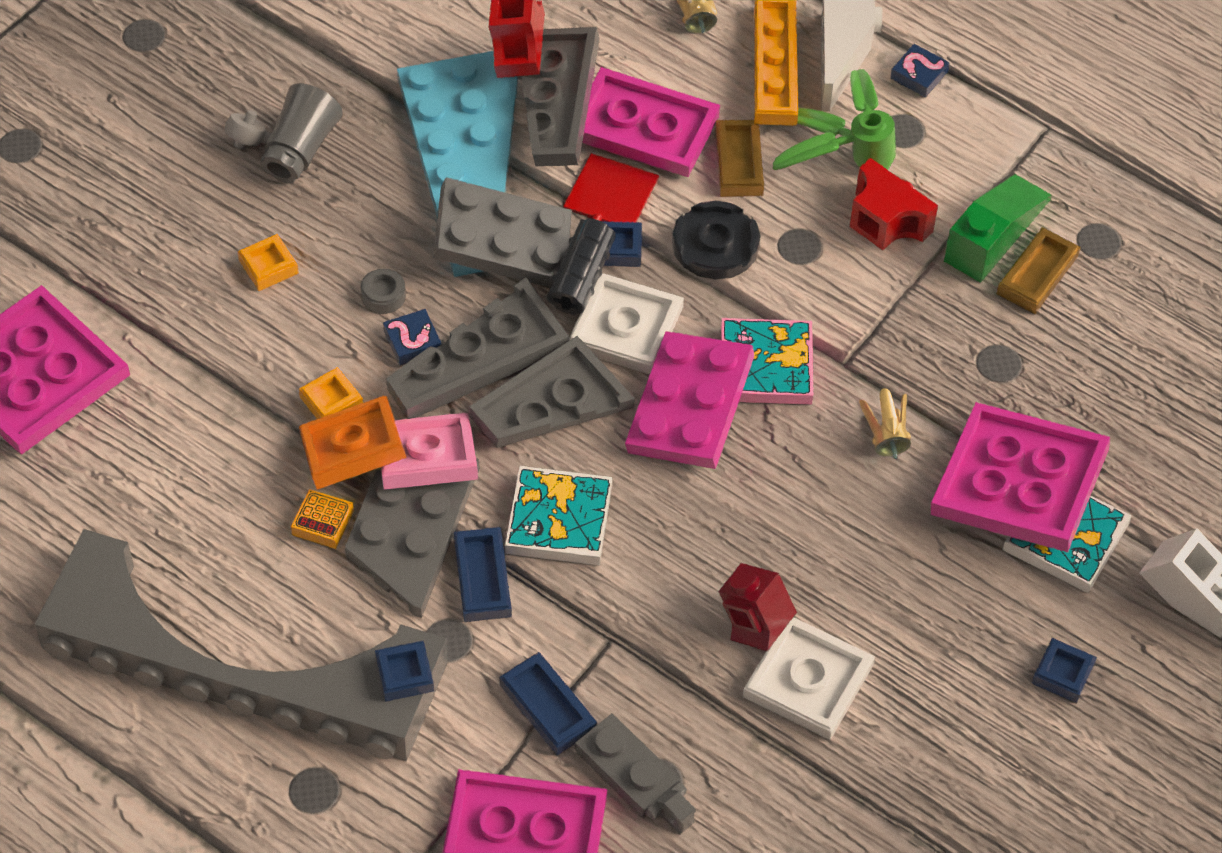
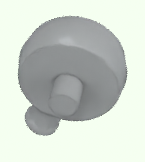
[225,110,271,149]

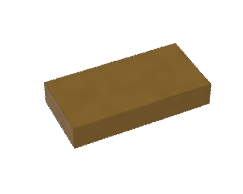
[715,119,764,197]
[996,227,1081,314]

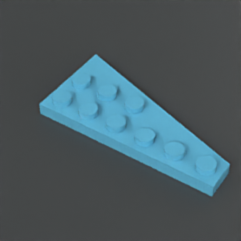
[397,51,518,277]

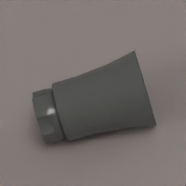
[260,83,343,184]

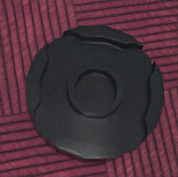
[672,201,761,280]

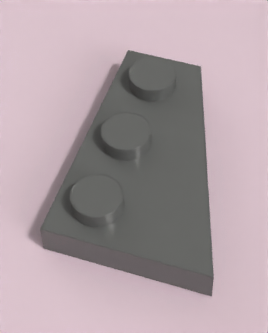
[469,336,635,448]

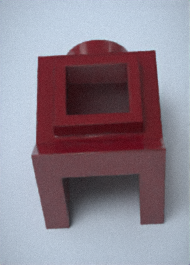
[718,563,797,651]

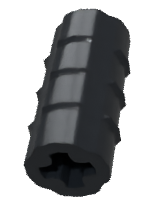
[547,218,616,315]

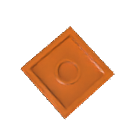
[299,396,407,490]

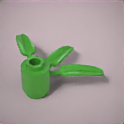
[773,69,896,170]

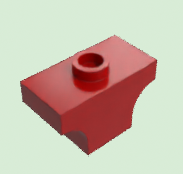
[488,0,545,78]
[849,158,938,250]

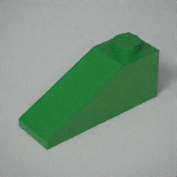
[944,174,1052,283]

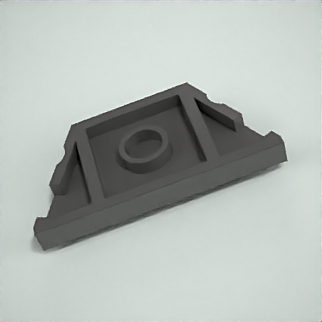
[345,458,480,618]

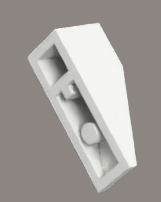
[821,0,882,111]
[1139,529,1222,639]

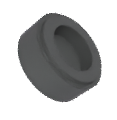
[360,269,406,314]

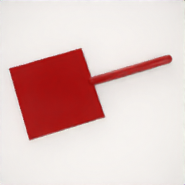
[563,153,659,222]

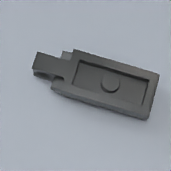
[575,713,696,835]

